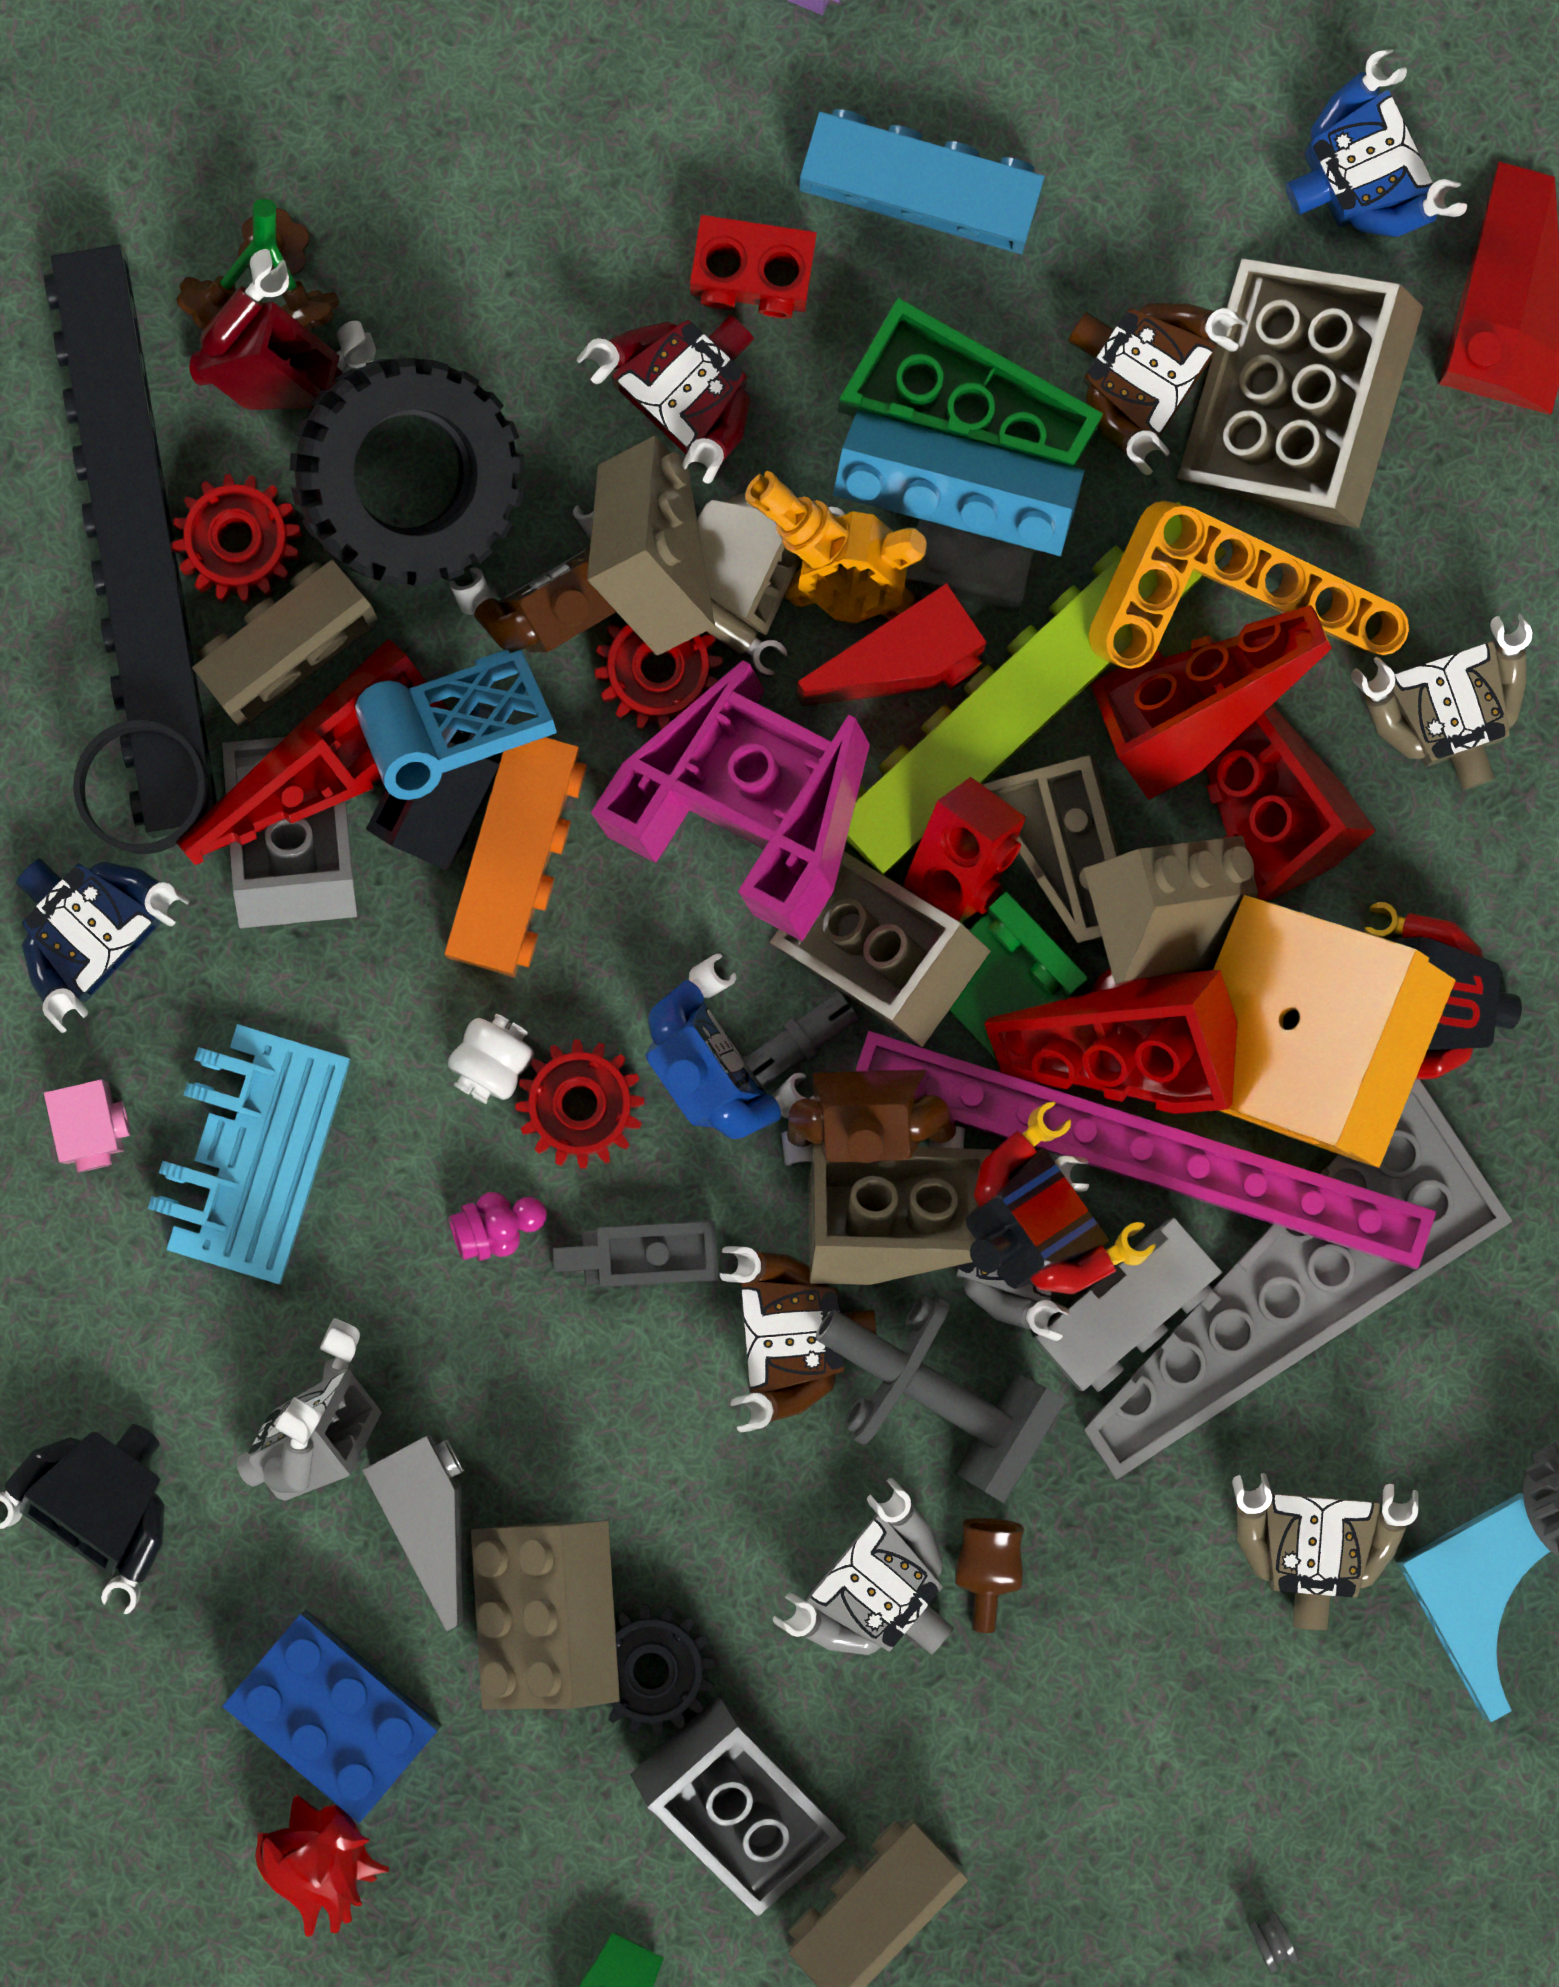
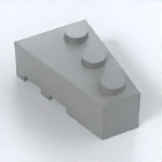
[1033,1218,1222,1392]

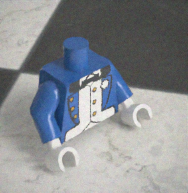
[1285,49,1467,237]
[645,954,814,1139]

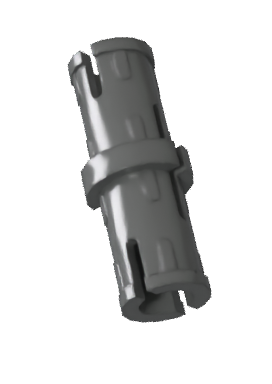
[742,990,859,1089]

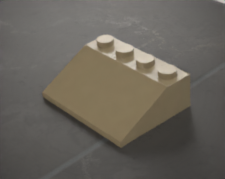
[1177,259,1424,528]

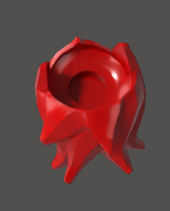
[255,1794,389,1937]

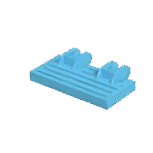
[148,1024,351,1285]

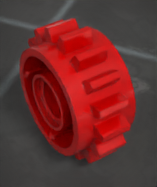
[172,474,302,604]
[594,624,723,732]
[515,1039,645,1169]

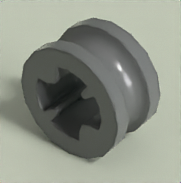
[1248,1912,1298,1974]

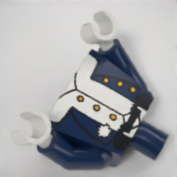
[16,858,190,1033]

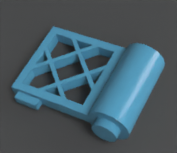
[355,649,557,800]

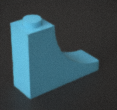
[1396,1493,1551,1722]

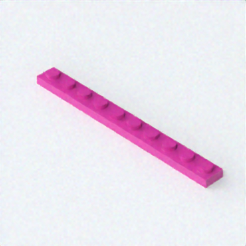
[856,1031,1437,1270]

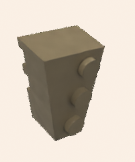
[587,435,715,656]

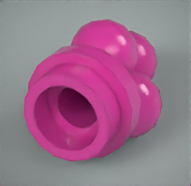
[448,1192,547,1262]

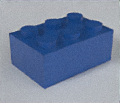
[222,1610,441,1823]

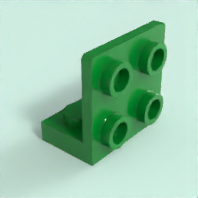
[949,891,1088,1061]

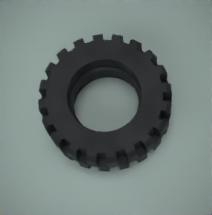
[289,357,525,586]

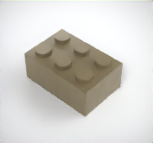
[471,1520,620,1709]

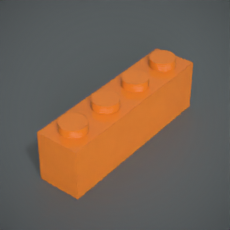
[445,737,587,977]

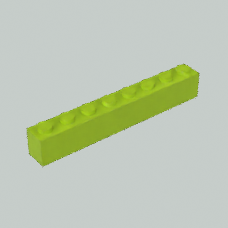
[846,501,1227,876]

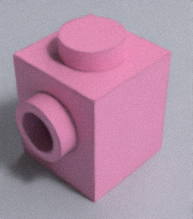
[44,1079,131,1172]

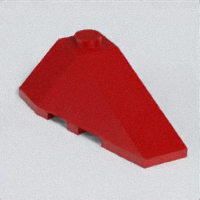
[1438,162,1559,415]
[1090,605,1332,800]
[1205,705,1377,902]
[984,970,1238,1114]

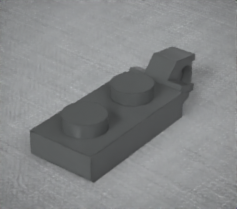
[552,1221,718,1287]

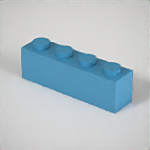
[799,109,1045,254]
[833,410,1085,556]

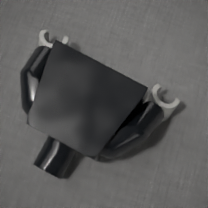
[0,1424,165,1614]

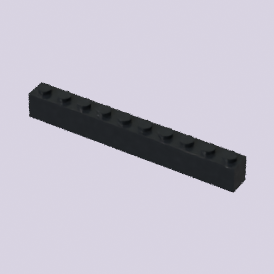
[44,244,218,838]

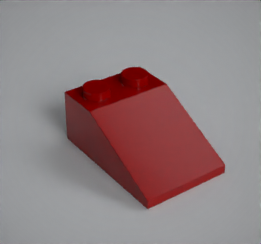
[796,583,987,706]

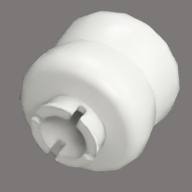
[448,1014,534,1104]

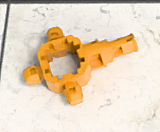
[745,471,927,623]

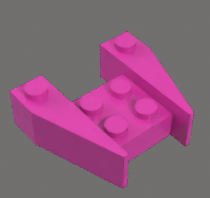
[591,660,870,942]

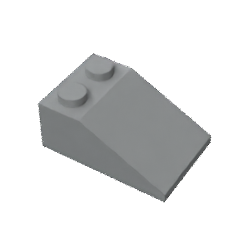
[222,737,357,928]
[362,1434,465,1632]

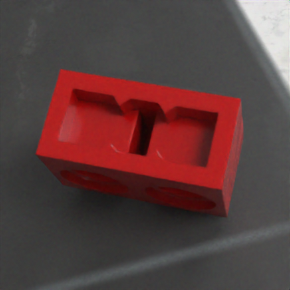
[690,215,817,319]
[903,777,1026,923]

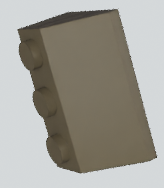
[192,559,380,730]
[1083,836,1258,984]
[788,1818,968,1987]

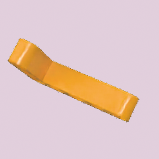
[1089,501,1409,669]

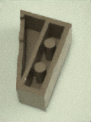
[982,755,1121,945]

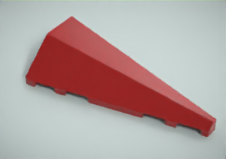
[176,638,450,865]

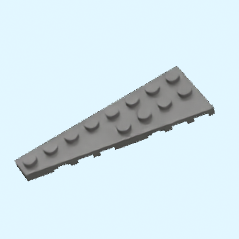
[1082,1080,1512,1480]

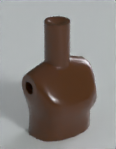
[955,1518,1024,1633]

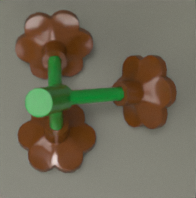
[176,199,340,331]

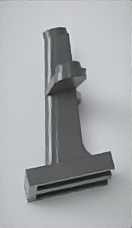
[815,1294,1066,1503]

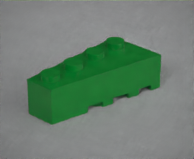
[838,298,1103,467]

